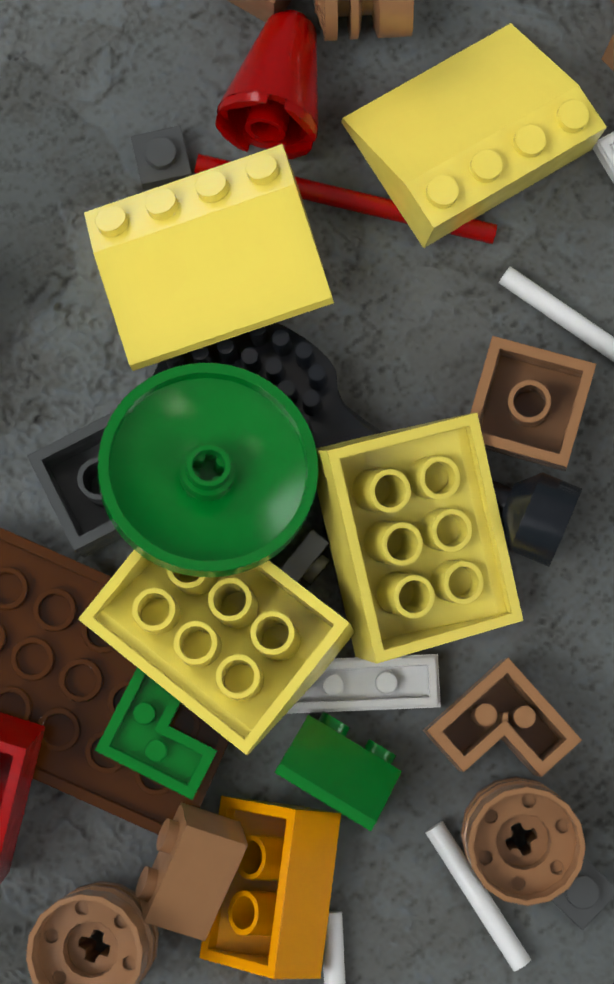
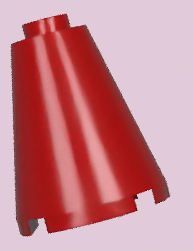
[215,10,318,159]

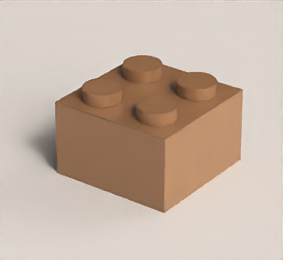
[470,336,596,472]

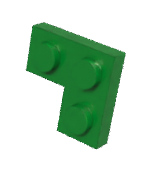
[95,667,218,800]

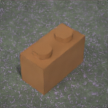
[135,802,248,941]

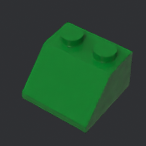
[274,711,402,831]

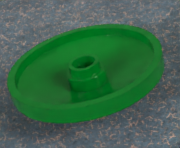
[98,363,318,577]

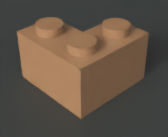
[422,658,582,777]

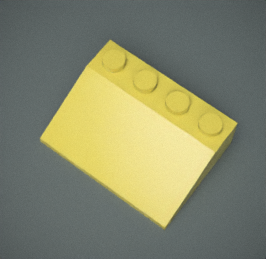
[341,23,607,248]
[84,144,334,371]
[316,413,523,664]
[78,550,355,756]

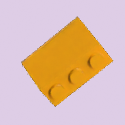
[199,796,341,979]

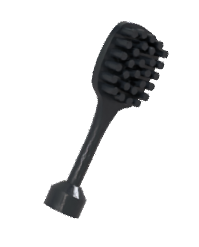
[153,323,582,567]

